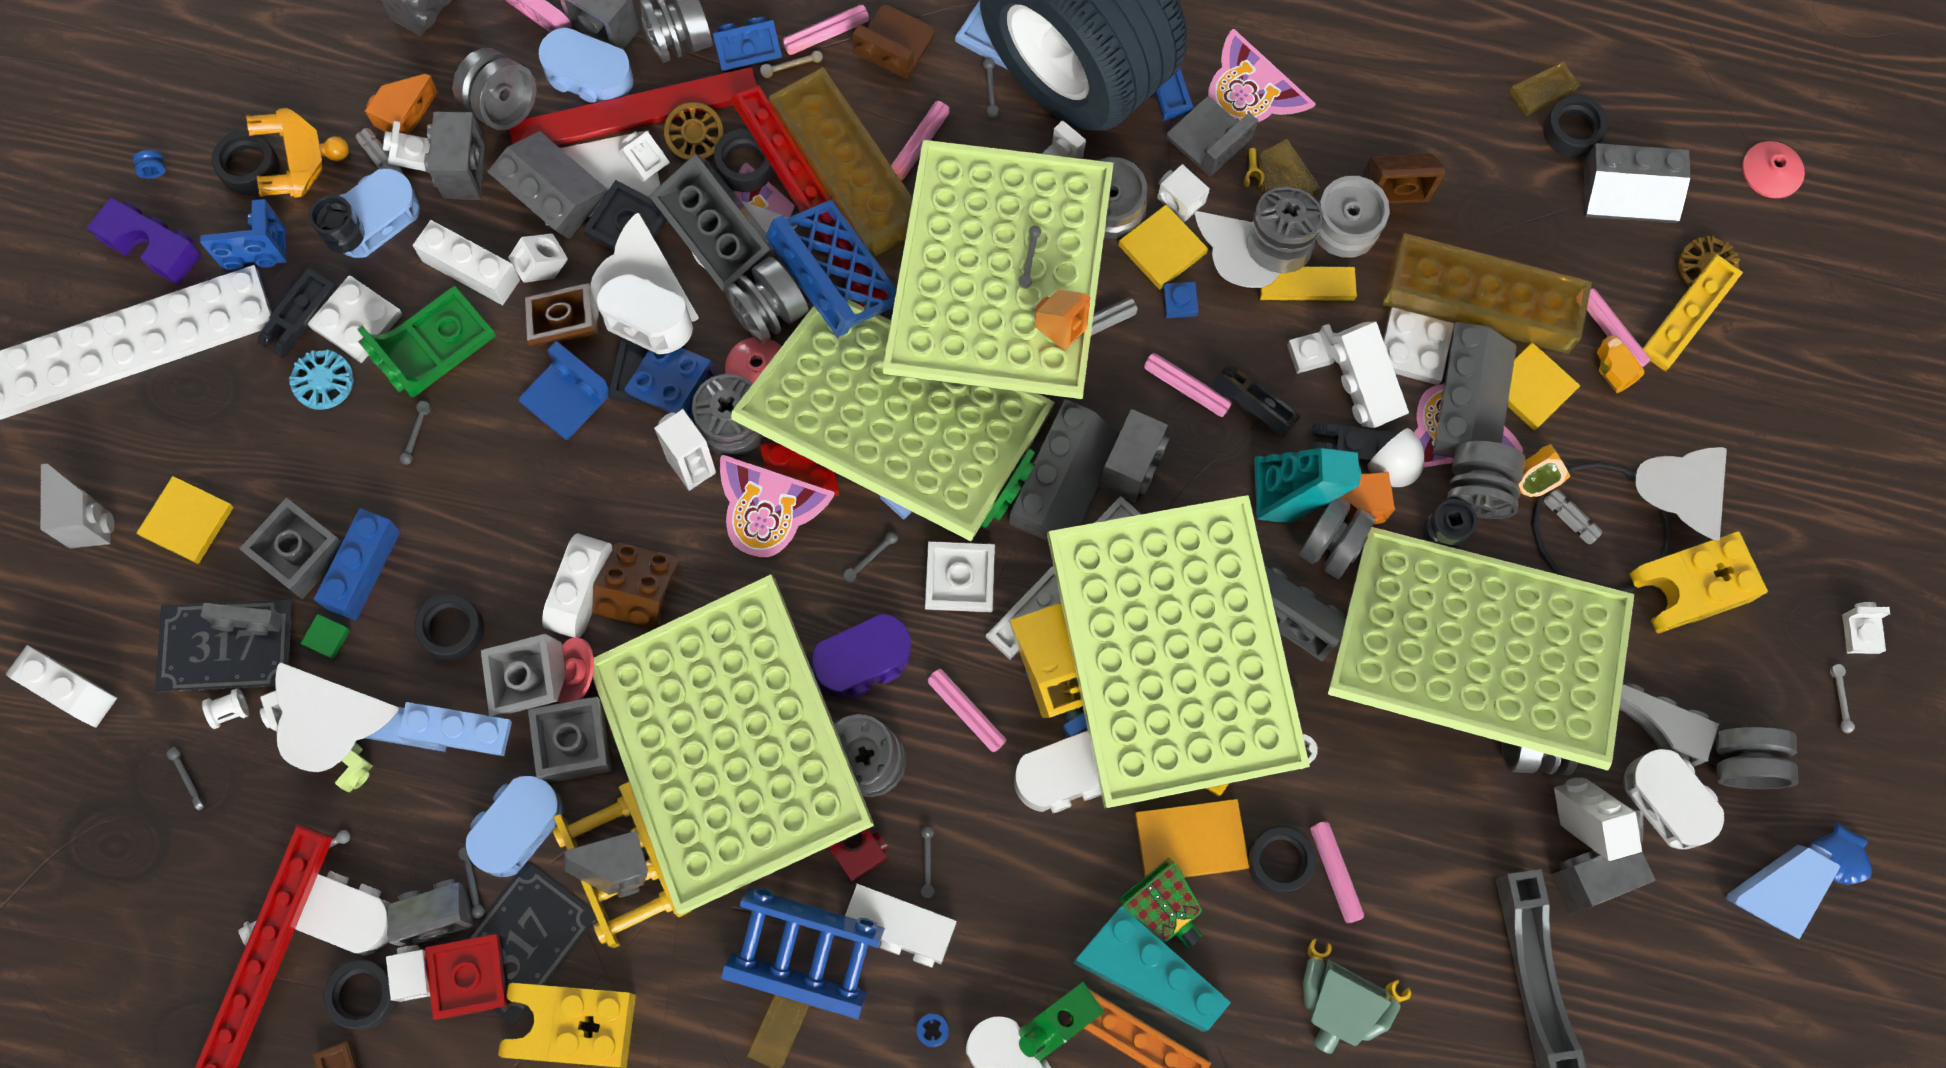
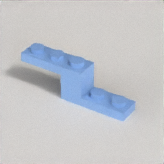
[366,702,512,756]

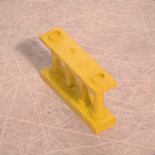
[552,781,692,949]

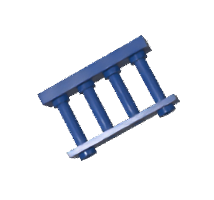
[721,888,885,1019]

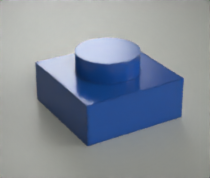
[1162,282,1199,318]

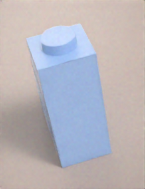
[1725,844,1841,939]

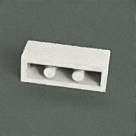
[413,220,520,305]
[1330,322,1409,428]
[654,409,716,491]
[1554,778,1642,861]
[845,884,957,967]

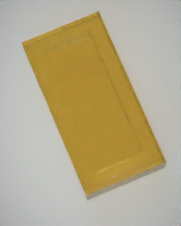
[1510,61,1580,116]
[747,995,810,1068]

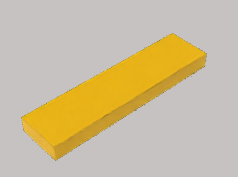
[1642,254,1743,371]

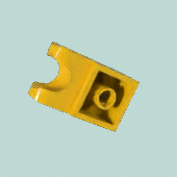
[1629,531,1768,634]
[498,983,636,1068]

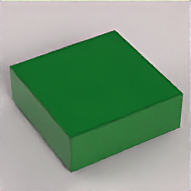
[300,614,351,660]

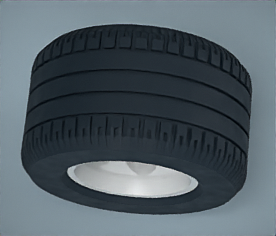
[980,0,1188,131]

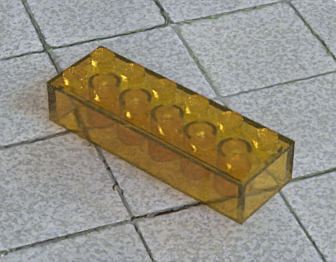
[769,67,913,257]
[1382,233,1592,354]

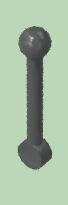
[983,58,999,118]
[1019,225,1041,289]
[400,401,431,465]
[843,531,898,583]
[166,747,206,811]
[921,825,935,899]
[458,847,485,918]

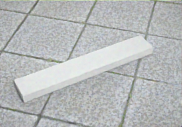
[986,496,1141,660]

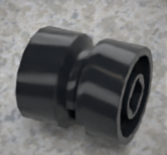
[309,195,365,253]
[1423,499,1477,549]

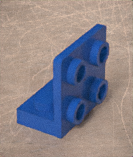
[200,199,287,270]
[519,341,609,440]
[625,348,720,423]

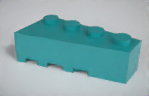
[1254,448,1361,523]
[1073,906,1231,1032]

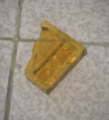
[1259,139,1320,196]

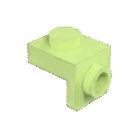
[335,743,373,792]

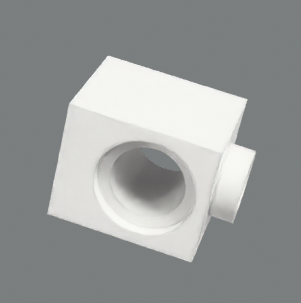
[1157,164,1210,222]
[508,234,568,283]
[386,945,430,1002]

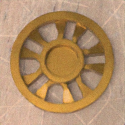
[664,102,723,161]
[1678,236,1740,288]

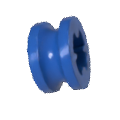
[133,150,166,179]
[916,1013,949,1047]

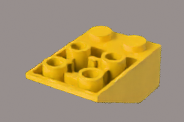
[1009,603,1083,718]

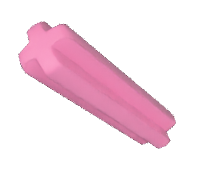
[783,5,869,55]
[890,101,949,180]
[1579,288,1650,367]
[1144,353,1232,417]
[928,669,1006,752]
[1310,821,1364,923]

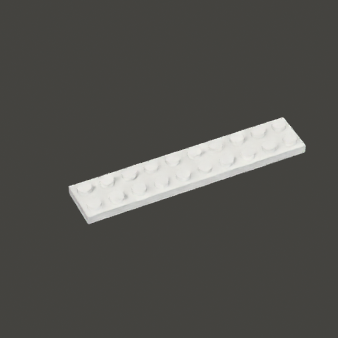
[0,265,272,420]

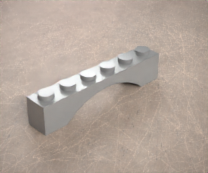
[1619,683,1719,767]

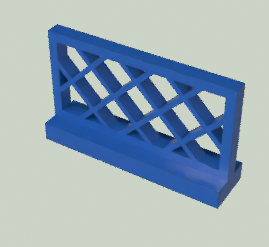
[765,199,897,338]

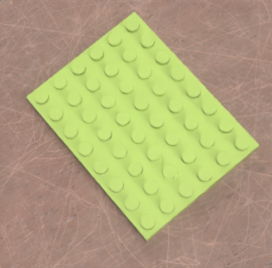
[883,140,1114,399]
[731,299,1055,541]
[1047,495,1310,809]
[1328,527,1634,770]
[592,575,874,915]

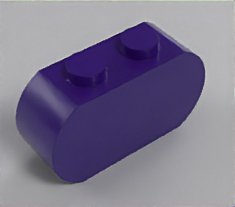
[812,614,911,698]

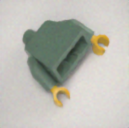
[1303,939,1411,1054]

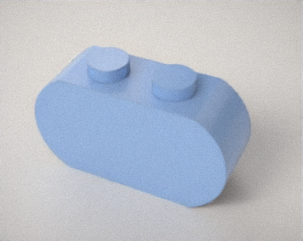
[539,27,633,103]
[339,169,420,258]
[466,776,563,877]

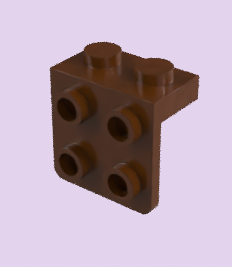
[853,5,935,79]
[592,542,679,629]

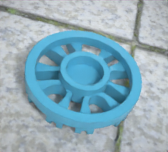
[289,349,354,410]

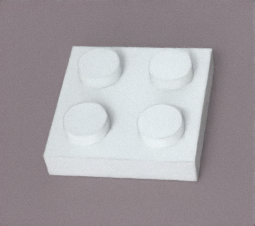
[307,275,403,363]
[1383,307,1454,385]
[925,542,995,612]

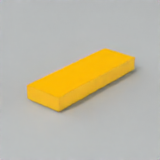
[1259,267,1357,301]

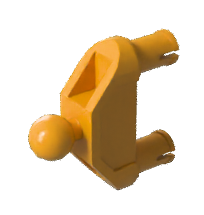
[246,108,349,198]

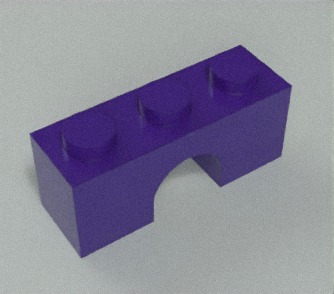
[87,197,201,286]

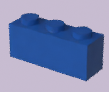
[314,508,401,621]

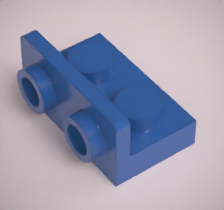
[712,16,782,72]

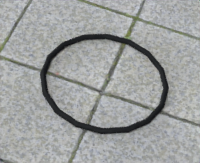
[1532,461,1672,592]

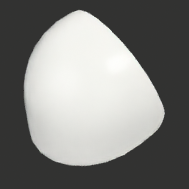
[1367,428,1425,487]

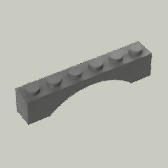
[1496,869,1586,1068]

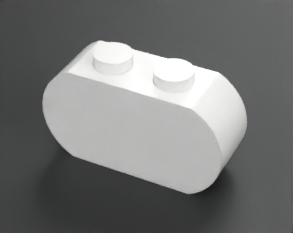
[597,274,693,354]
[542,533,612,638]
[5,645,117,728]
[1014,731,1101,813]
[1623,749,1724,849]
[295,871,390,956]
[966,1017,1051,1068]

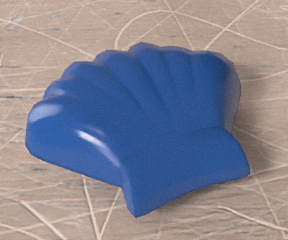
[1808,823,1872,885]

